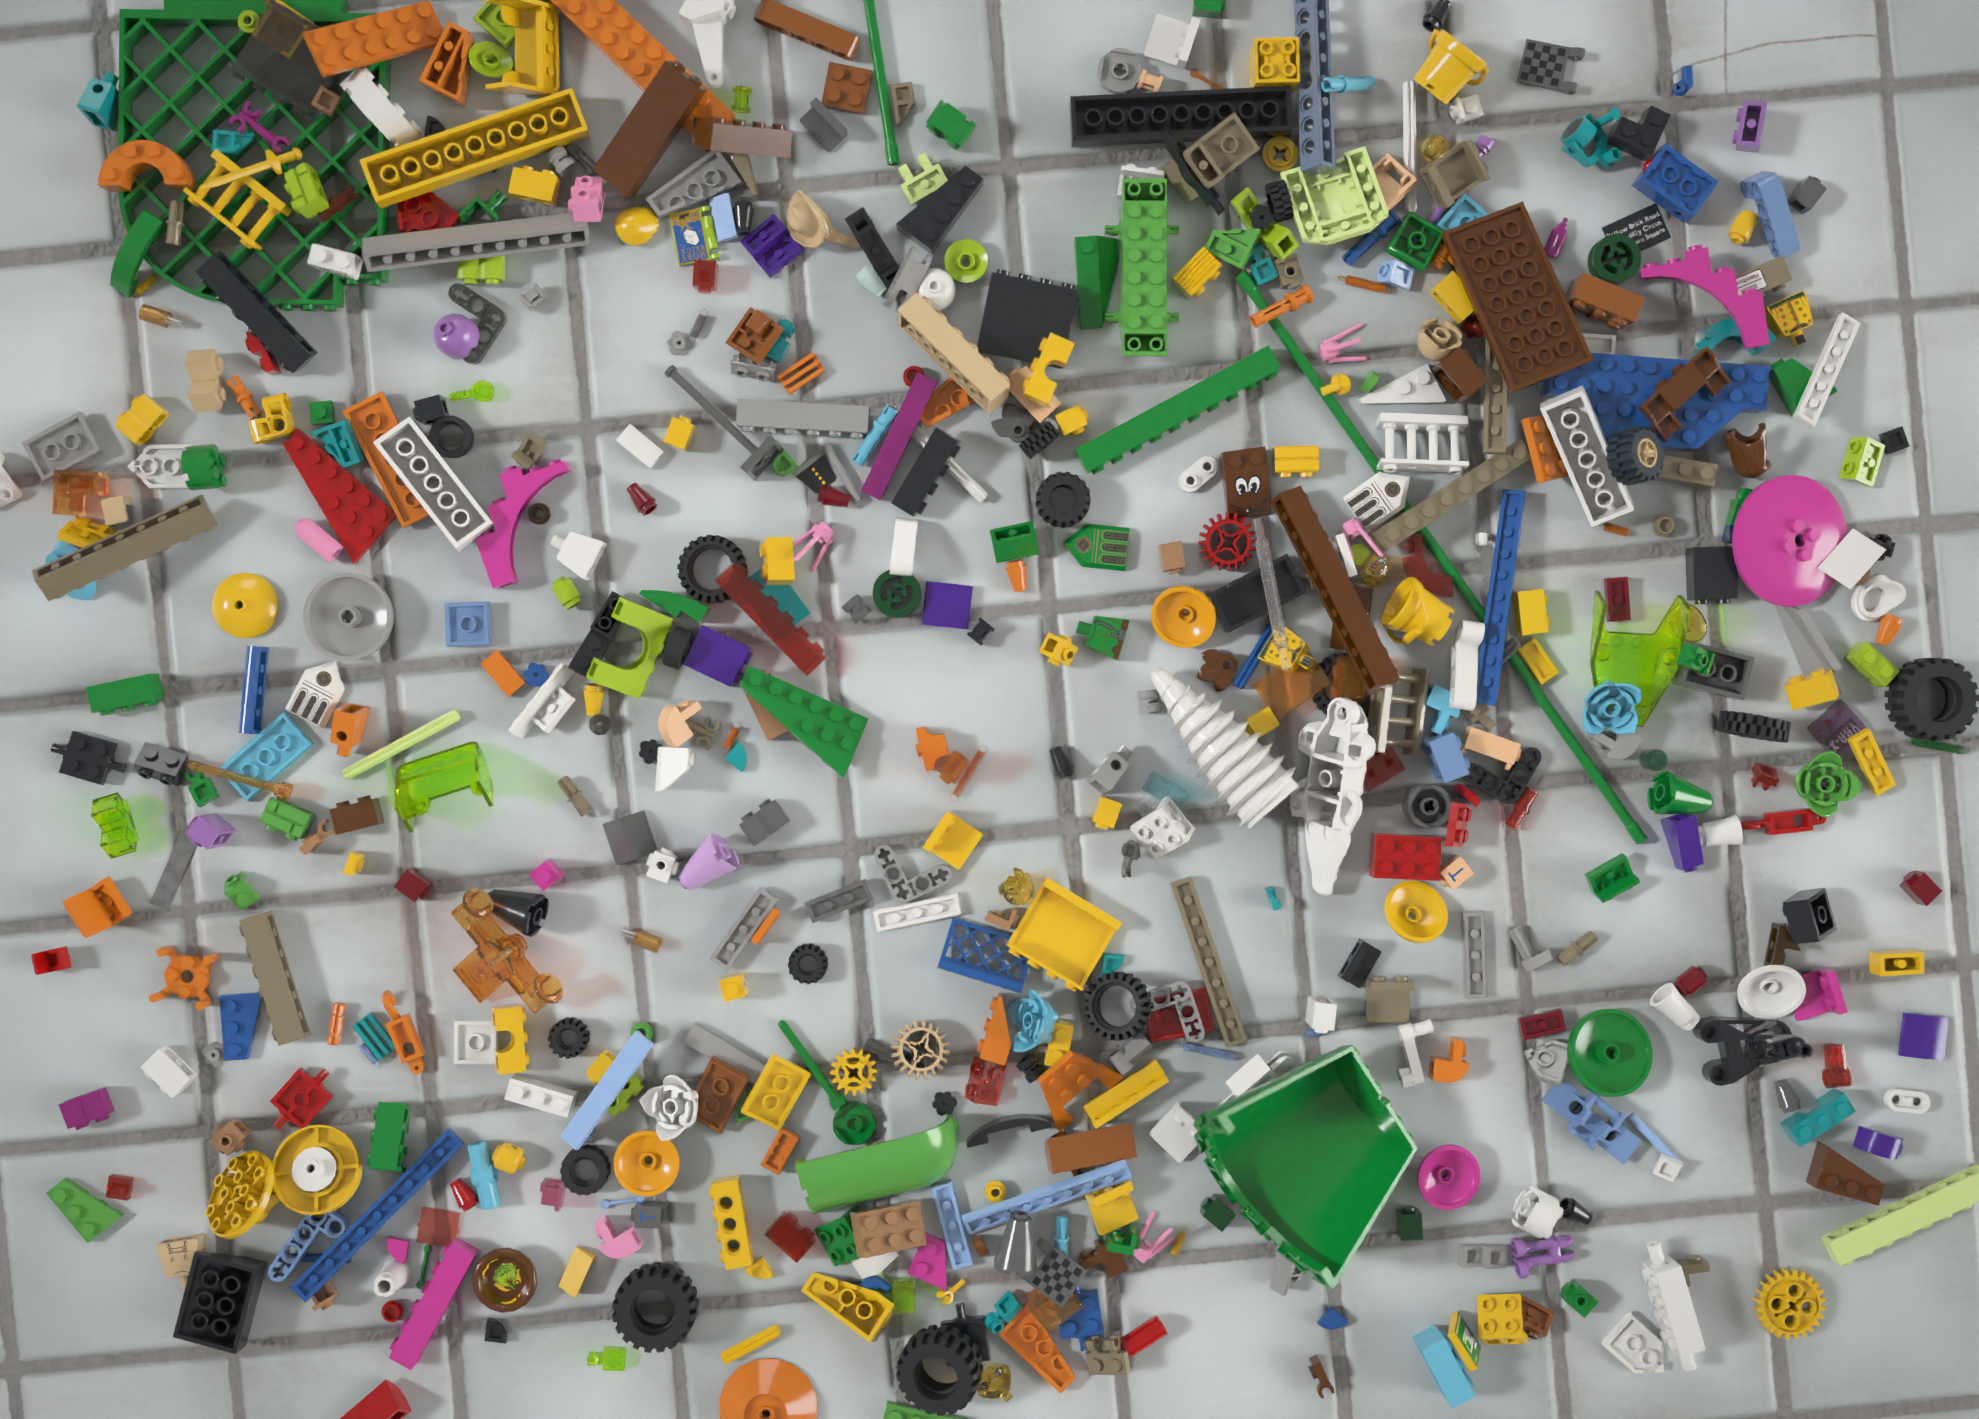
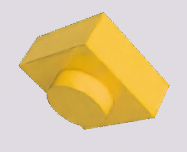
[343,851,365,876]

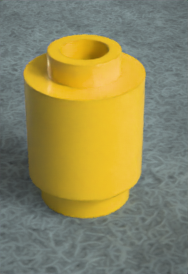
[1728,210,1758,245]

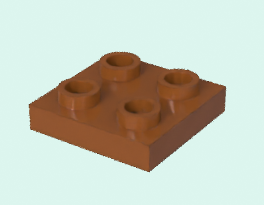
[725,307,784,365]

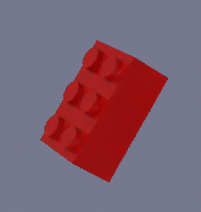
[1369,832,1442,881]

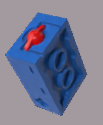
[1631,143,1718,223]

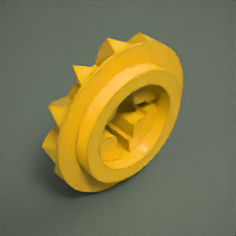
[1262,136,1298,172]

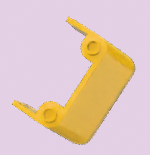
[484,0,560,95]

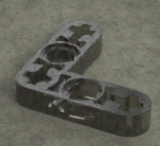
[448,283,507,365]

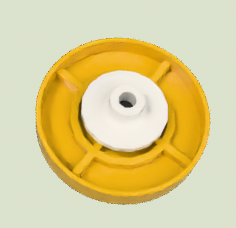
[272,1125,363,1215]

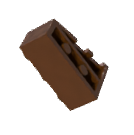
[1806,1141,1885,1206]

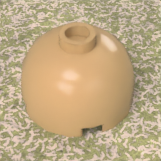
[1417,318,1462,362]

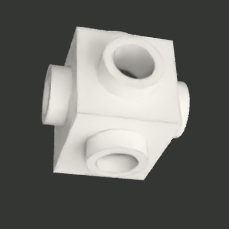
[646,847,680,883]

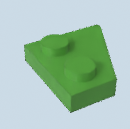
[1205,228,1262,270]

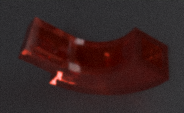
[1402,534,1453,598]

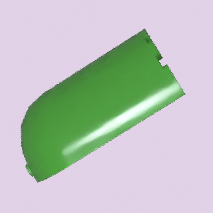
[795,1114,960,1214]

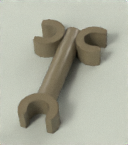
[685,717,721,751]

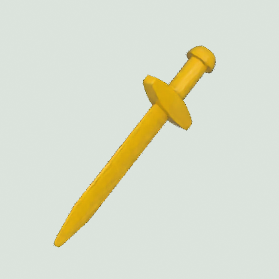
[199,148,303,189]

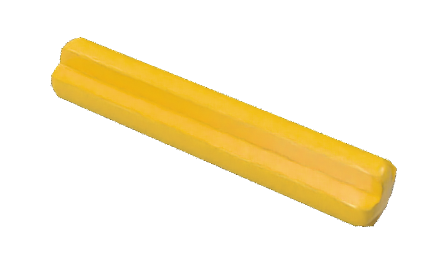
[721,1324,781,1364]

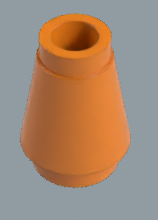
[1005,559,1027,592]
[1875,613,1903,647]

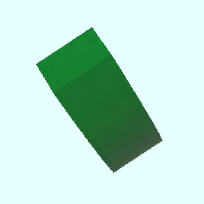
[639,590,711,623]

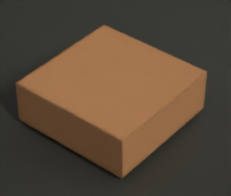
[311,85,342,117]

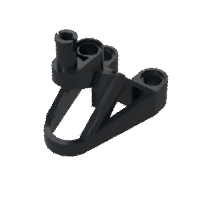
[1692,1016,1813,1086]

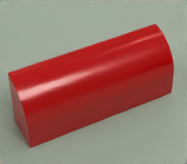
[340,1379,412,1419]

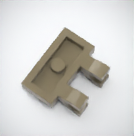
[1085,1335,1131,1375]

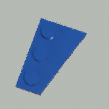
[219,992,262,1061]

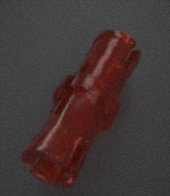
[317,185,359,223]
[1504,787,1539,831]

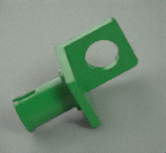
[459,189,508,224]

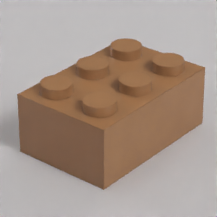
[850,1199,927,1258]

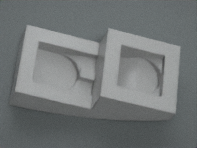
[1459,1244,1507,1269]

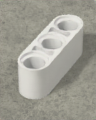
[890,517,918,576]

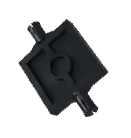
[51,731,127,785]
[940,1302,991,1366]

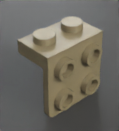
[1365,975,1414,1023]

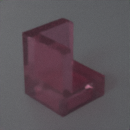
[540,1178,566,1212]

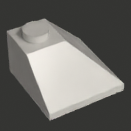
[655,746,694,791]

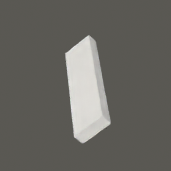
[873,892,962,932]

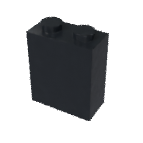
[1685,546,1738,605]

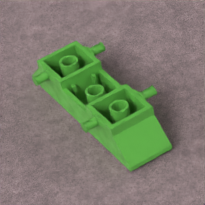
[1105,178,1179,357]

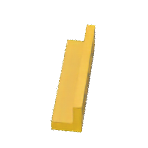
[1083,1059,1169,1129]

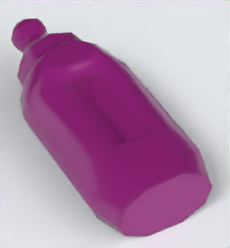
[1544,217,1568,259]

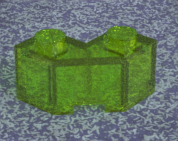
[91,792,139,859]

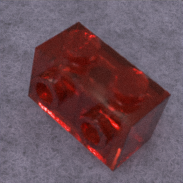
[1363,746,1405,792]

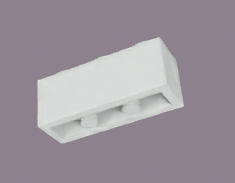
[504,1073,578,1118]

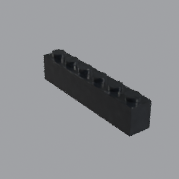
[195,251,318,373]

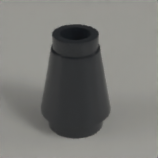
[1422,0,1451,32]
[733,201,755,236]
[1049,746,1075,780]
[1560,1197,1593,1225]

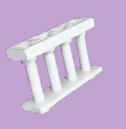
[1376,413,1469,475]

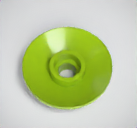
[468,41,513,78]
[944,239,988,283]

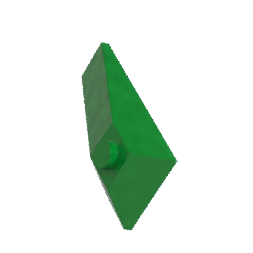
[1074,235,1119,330]

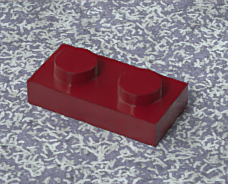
[1604,577,1631,622]
[1517,1008,1566,1040]

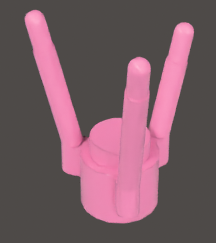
[1319,323,1367,364]
[1340,517,1383,562]
[793,521,834,572]
[1133,1211,1175,1263]

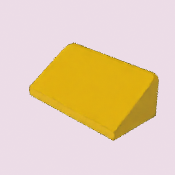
[558,1246,596,1298]

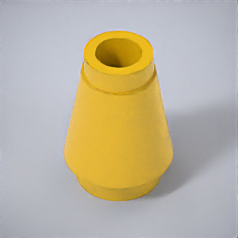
[583,683,605,716]

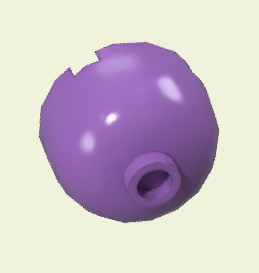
[433,314,480,359]

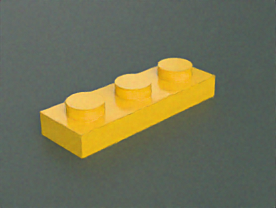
[1847,728,1896,796]

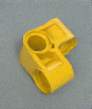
[248,392,296,444]

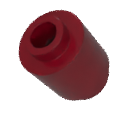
[1673,966,1708,997]

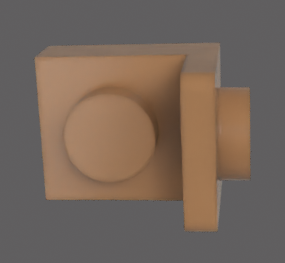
[985,907,1019,931]

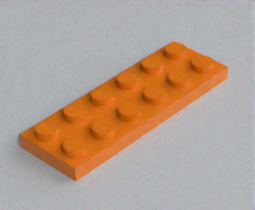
[303,0,444,77]
[343,391,429,529]

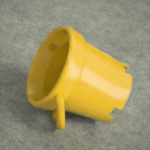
[1413,29,1489,104]
[1381,577,1454,646]

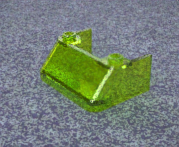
[395,742,493,833]

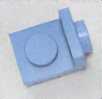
[1376,260,1415,290]

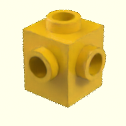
[1039,632,1078,667]

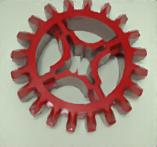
[1198,512,1258,571]

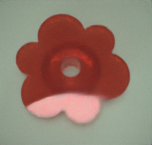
[1461,315,1484,339]

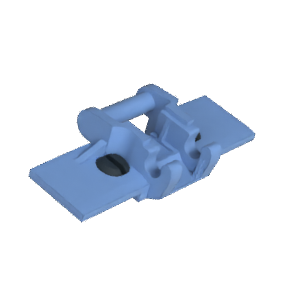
[1542,1080,1642,1165]

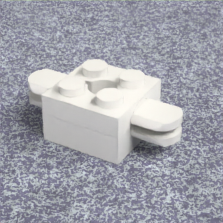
[1220,1051,1294,1104]

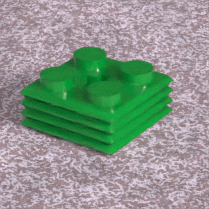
[1385,211,1444,272]

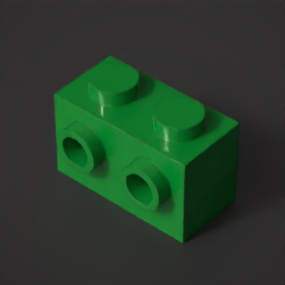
[990,521,1039,563]

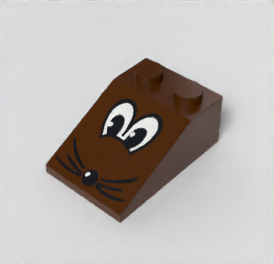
[1219,446,1271,519]

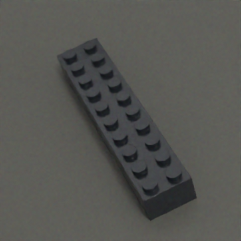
[1069,86,1293,147]

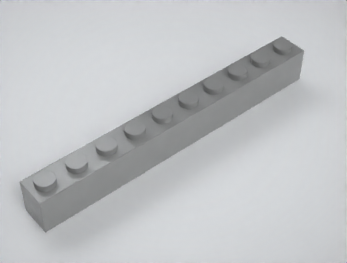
[362,213,591,272]

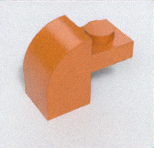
[1428,1036,1470,1083]

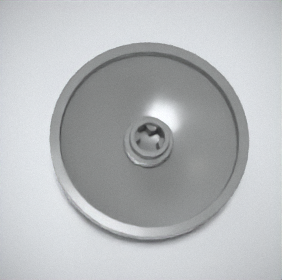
[303,573,393,661]

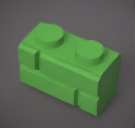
[260,796,316,841]

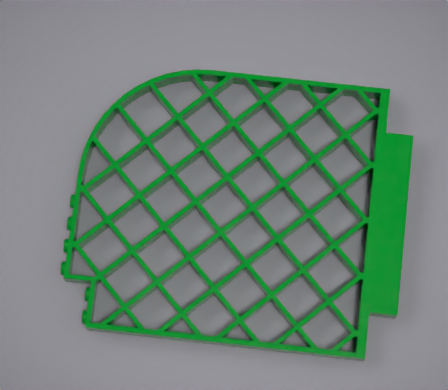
[118,0,391,312]

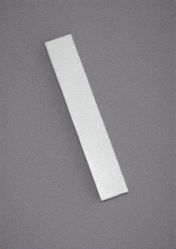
[1792,312,1861,429]

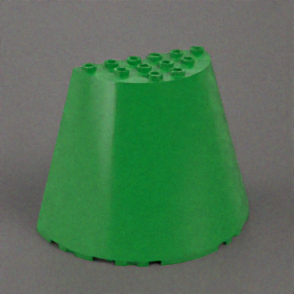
[1193,1045,1418,1290]

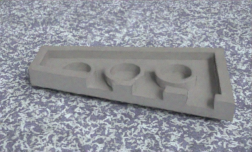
[646,151,743,218]

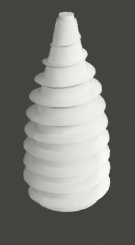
[1150,667,1299,828]

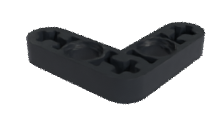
[1462,747,1541,804]

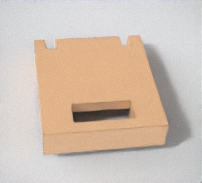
[1372,153,1418,211]

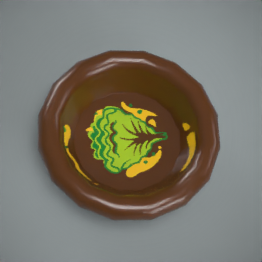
[472,1247,538,1313]

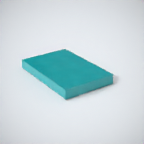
[739,568,811,639]

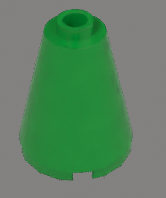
[1647,771,1713,815]

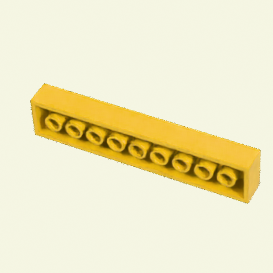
[360,88,590,209]

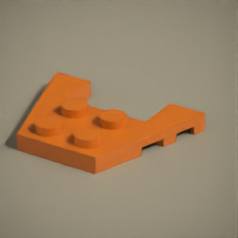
[1037,1050,1124,1132]

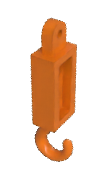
[382,990,426,1074]

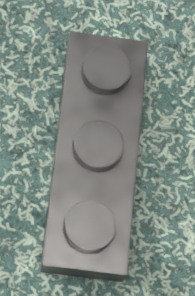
[804,878,874,923]

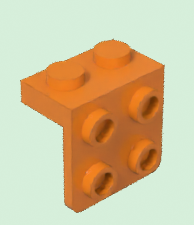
[63,876,133,938]

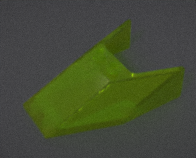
[1590,590,1692,727]

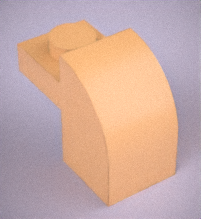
[658,700,702,748]

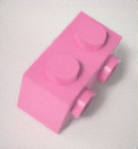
[568,176,606,222]

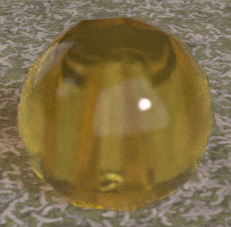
[1421,135,1449,162]

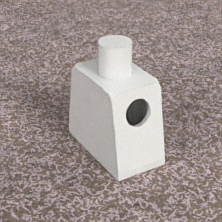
[550,531,607,580]

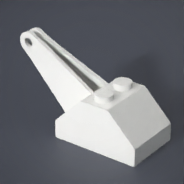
[679,0,736,88]

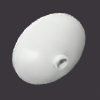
[1737,965,1806,1019]

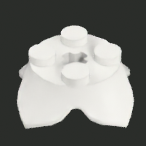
[639,1075,699,1141]

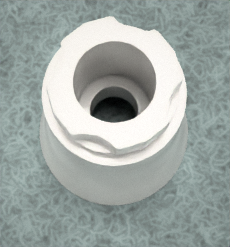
[1698,815,1743,847]
[1650,983,1700,1031]
[373,1259,412,1297]

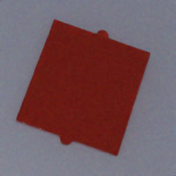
[416,1206,460,1247]

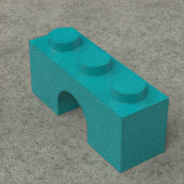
[1780,1088,1856,1147]

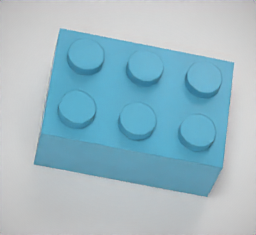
[1412,1325,1475,1409]

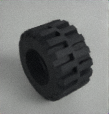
[1035,471,1091,528]

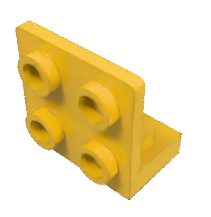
[922,810,983,870]
[1085,1180,1138,1236]
[1477,1294,1528,1345]

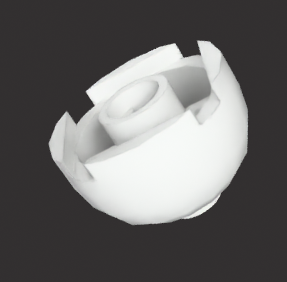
[916,268,956,312]

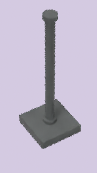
[664,365,784,481]

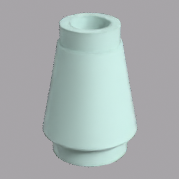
[855,264,887,297]

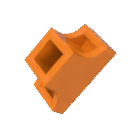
[915,726,949,771]

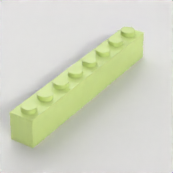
[1821,1164,1979,1266]

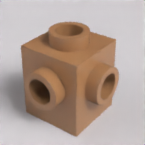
[211,1117,252,1156]

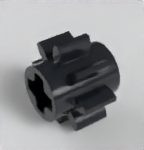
[1869,534,1896,561]

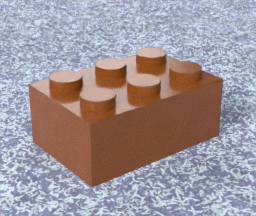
[1565,273,1645,330]

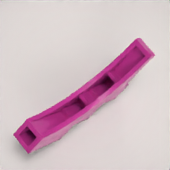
[1640,245,1770,350]
[475,459,571,589]

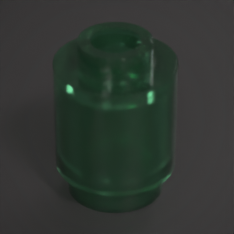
[1639,749,1668,771]

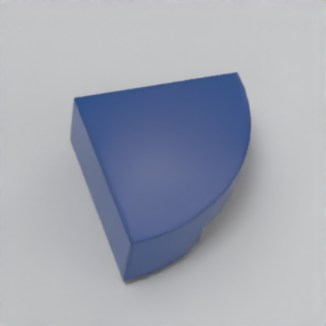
[1317,1306,1348,1330]

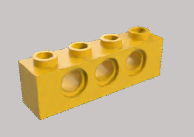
[709,1175,754,1270]

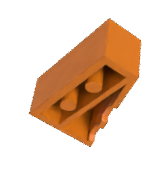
[419,21,475,107]

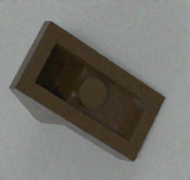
[1764,923,1801,966]

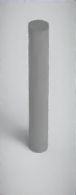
[822,443,863,503]

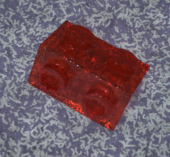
[965,1056,1007,1106]

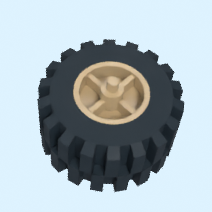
[1606,426,1664,486]

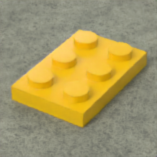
[741,1053,811,1131]

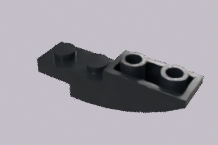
[568,591,626,679]

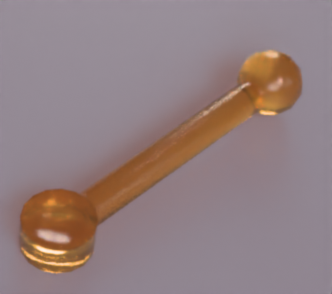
[1190,68,1229,89]

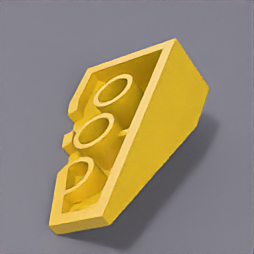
[801,1272,895,1342]

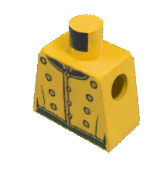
[1765,290,1813,347]
[1258,622,1315,674]

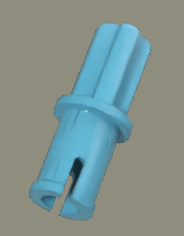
[1053,1215,1070,1257]

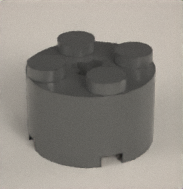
[1402,783,1451,828]

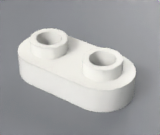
[1178,456,1218,493]
[1884,1088,1930,1114]

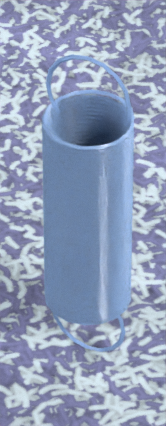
[1300,1027,1336,1038]
[357,1038,382,1068]

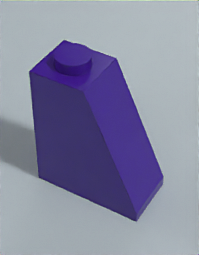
[1660,814,1704,873]

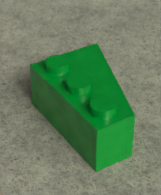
[367,1102,410,1174]

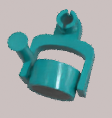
[1560,107,1621,170]

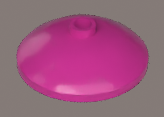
[1417,1144,1480,1210]

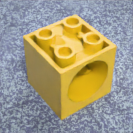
[1249,37,1300,94]

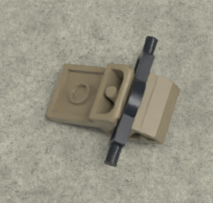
[1160,112,1260,215]

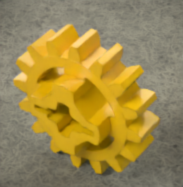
[830,1047,878,1096]

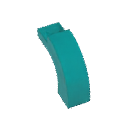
[1692,317,1777,356]

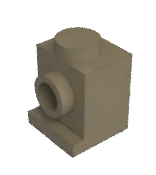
[1273,253,1304,290]

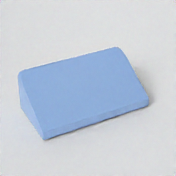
[709,193,739,243]

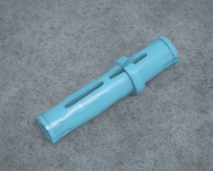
[1321,75,1375,93]
[852,404,899,467]

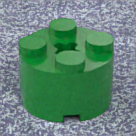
[925,100,977,151]
[181,444,227,491]

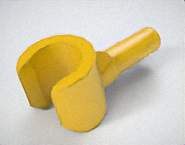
[936,1279,966,1304]

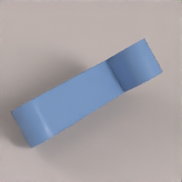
[1740,171,1800,258]
[268,1210,350,1282]

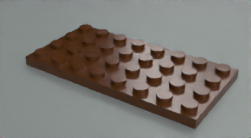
[1441,201,1594,394]

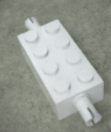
[1641,1241,1706,1371]

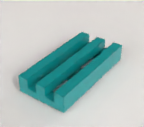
[352,1012,395,1060]

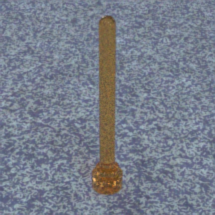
[187,760,293,801]

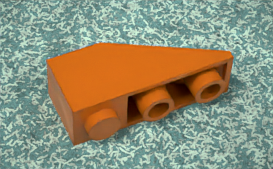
[977,992,1011,1066]

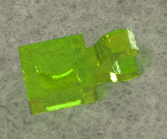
[587,1346,627,1371]

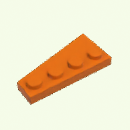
[920,377,975,428]
[998,1300,1076,1393]

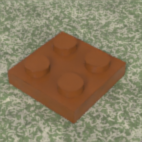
[821,62,873,115]

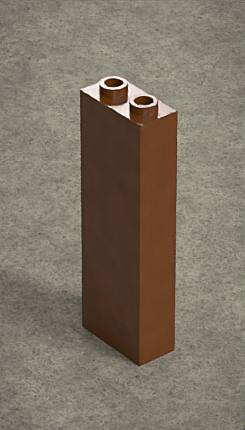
[592,60,707,198]

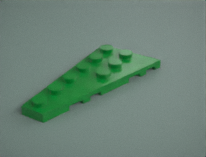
[739,666,868,779]

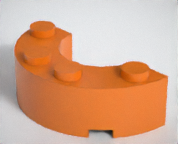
[98,140,197,192]

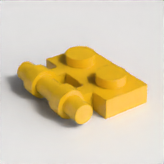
[58,516,118,548]

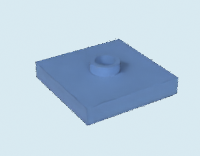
[444,601,492,647]

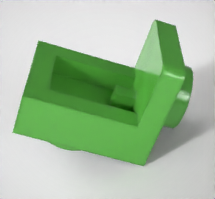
[224,871,260,911]

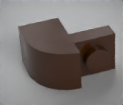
[1078,1239,1129,1278]

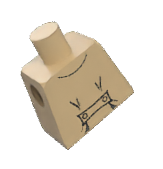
[156,1233,206,1288]

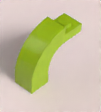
[1230,188,1300,260]

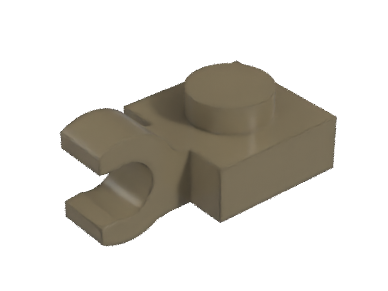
[1460,704,1496,731]

